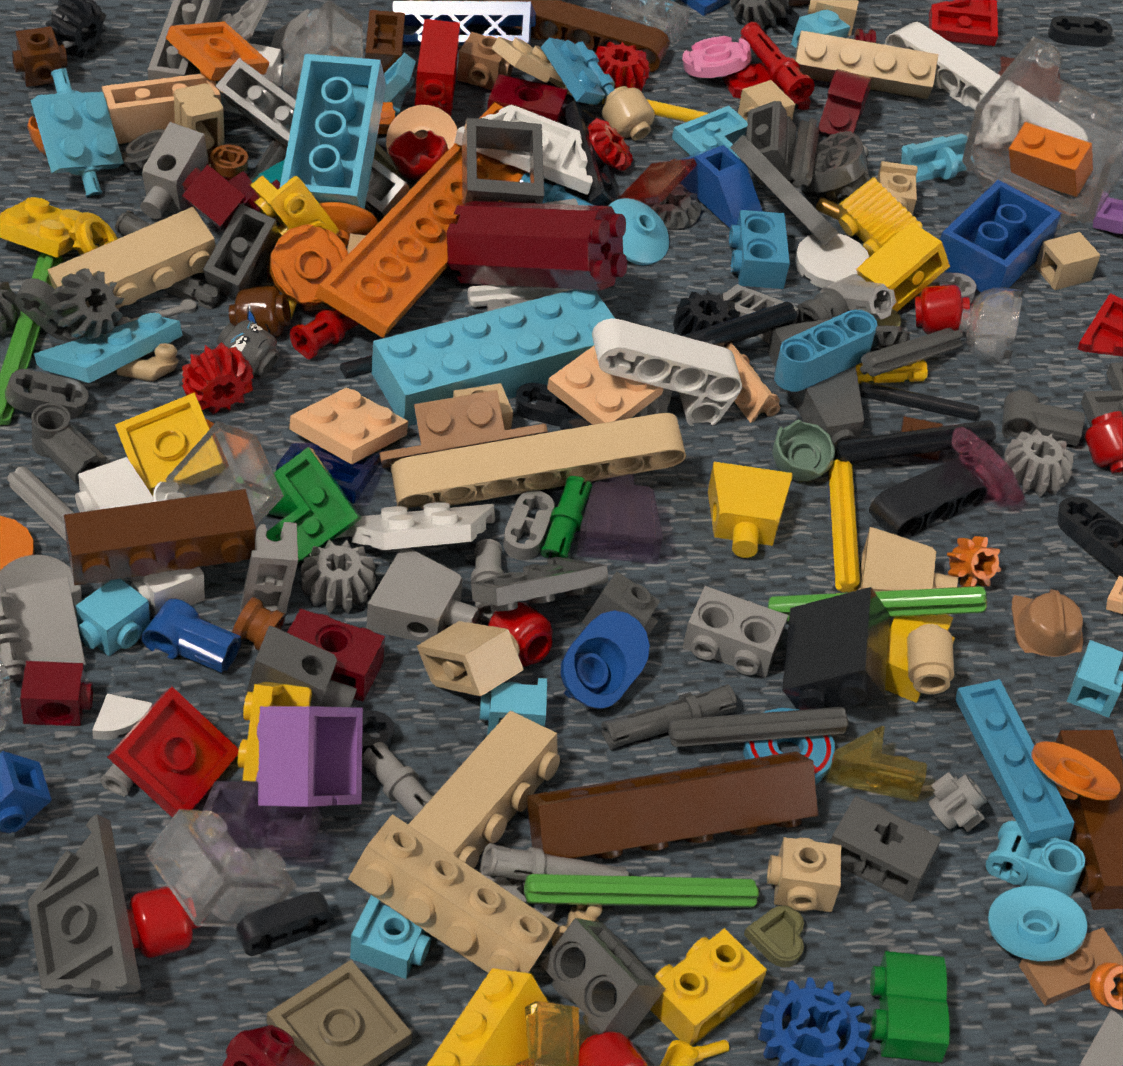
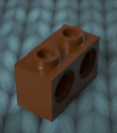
[365,10,405,73]

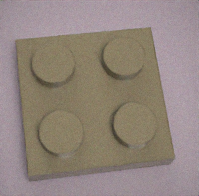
[267,960,412,1066]

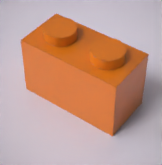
[1009,122,1093,197]

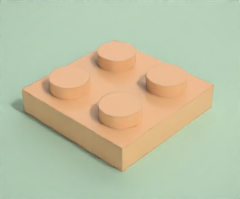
[547,346,663,425]
[289,387,409,465]

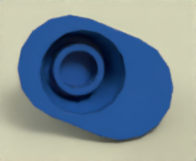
[560,610,650,709]

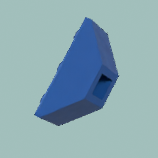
[667,145,763,228]

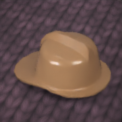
[1011,589,1083,657]

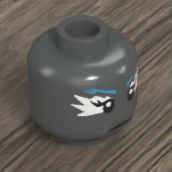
[217,320,280,379]

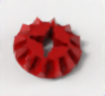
[588,118,633,171]

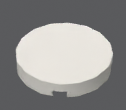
[795,234,869,288]

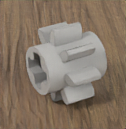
[929,772,988,832]

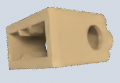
[858,527,958,591]

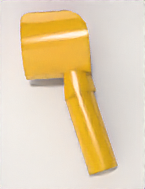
[660,1040,729,1066]

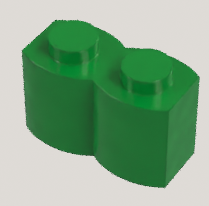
[870,951,949,1063]

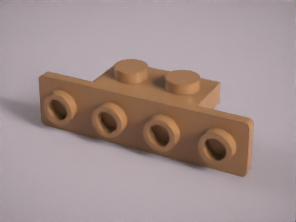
[380,390,548,468]

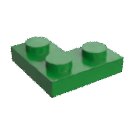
[266,447,362,566]

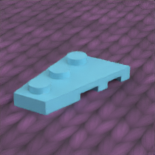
[34,313,183,383]

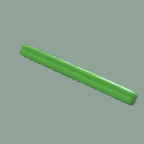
[0,252,63,426]

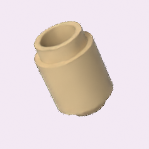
[907,624,954,694]

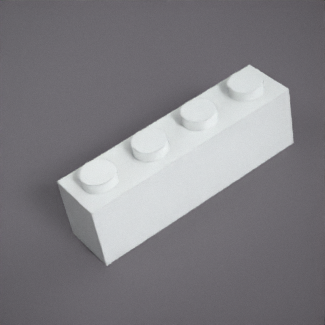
[75,457,205,617]

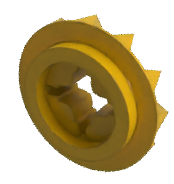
[68,212,117,255]

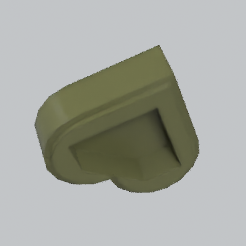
[744,906,804,968]

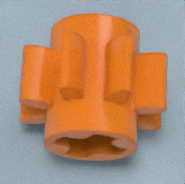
[947,536,1001,587]

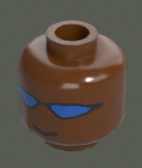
[229,286,291,338]

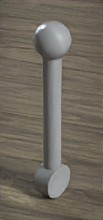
[117,299,196,326]

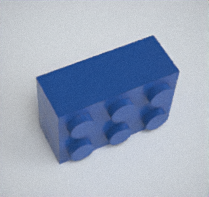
[940,180,1062,301]

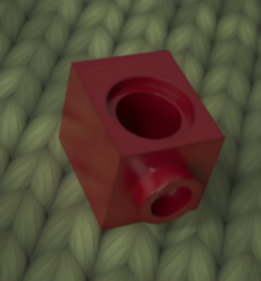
[20,661,94,726]

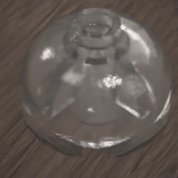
[959,287,1023,367]

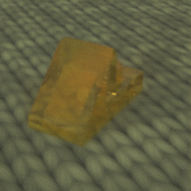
[826,726,927,802]

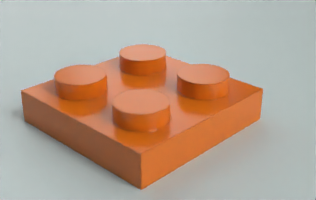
[166,21,270,81]

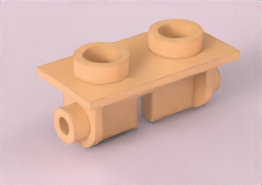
[725,342,780,423]

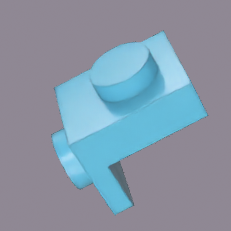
[791,9,850,48]

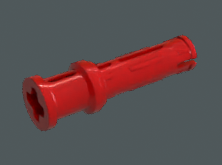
[740,22,815,104]
[290,310,359,359]

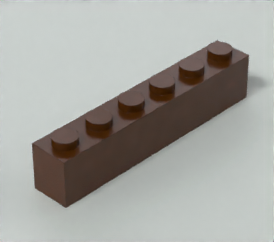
[527,751,818,859]

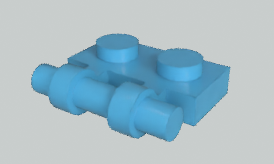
[540,38,615,105]

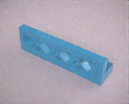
[955,679,1075,843]

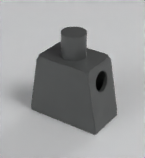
[242,625,357,710]

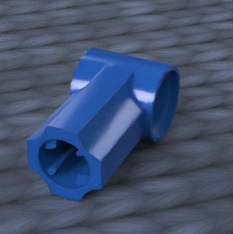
[142,598,241,673]

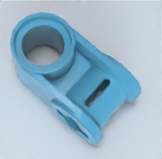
[986,821,1085,897]

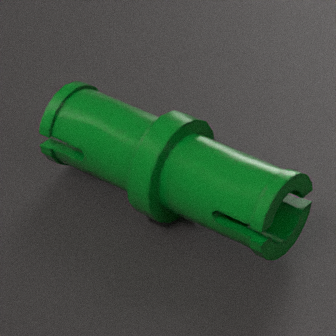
[541,476,593,558]

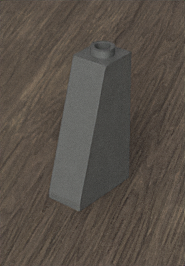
[768,318,864,452]

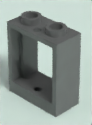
[462,118,544,204]

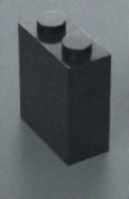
[782,587,890,710]

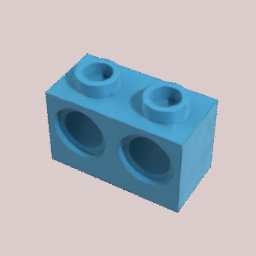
[729,210,790,289]

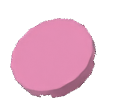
[682,36,751,78]

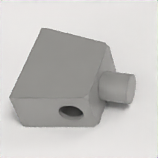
[140,122,209,219]
[367,548,480,642]

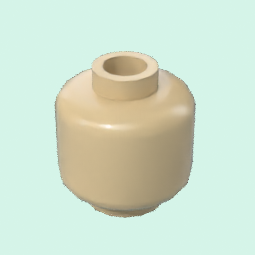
[602,86,655,141]

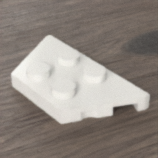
[454,104,593,195]
[337,502,495,550]

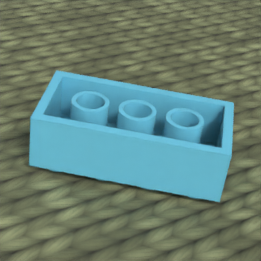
[280,54,386,209]

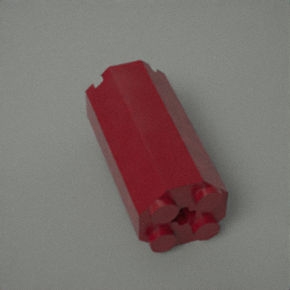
[446,201,627,291]

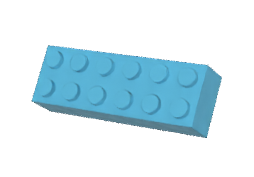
[372,289,615,426]

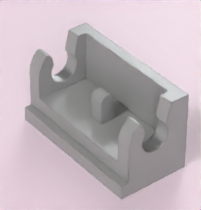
[240,522,298,614]

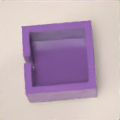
[256,706,363,807]

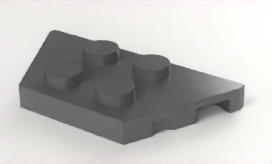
[28,814,141,994]

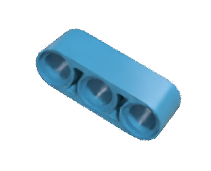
[774,310,877,392]

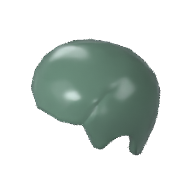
[772,420,835,482]

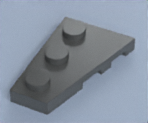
[471,557,609,611]

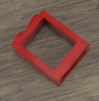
[415,19,460,117]

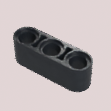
[869,459,988,537]

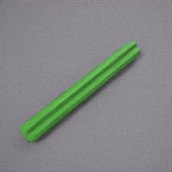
[768,586,987,622]
[524,874,759,908]

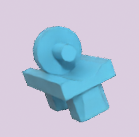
[901,133,968,183]

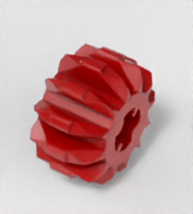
[595,41,650,91]
[182,342,254,415]

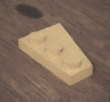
[491,36,600,105]

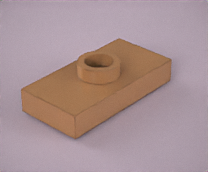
[1019,928,1123,1006]

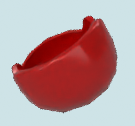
[388,130,449,180]

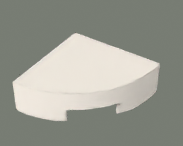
[92,694,153,740]

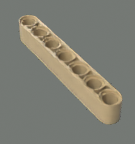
[391,413,686,510]

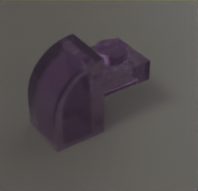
[199,781,323,868]

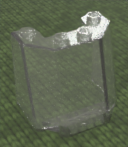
[962,37,1123,230]

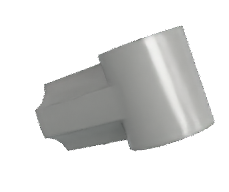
[820,274,896,319]

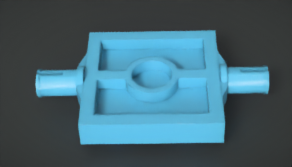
[31,69,124,197]

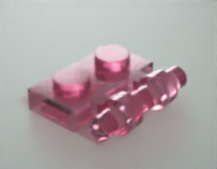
[952,427,1025,506]

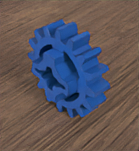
[758,977,871,1066]

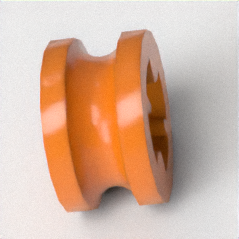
[1090,962,1123,1010]

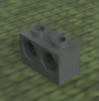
[541,918,666,1036]

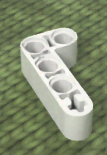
[592,318,742,426]

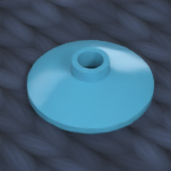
[609,198,669,266]
[988,885,1087,961]

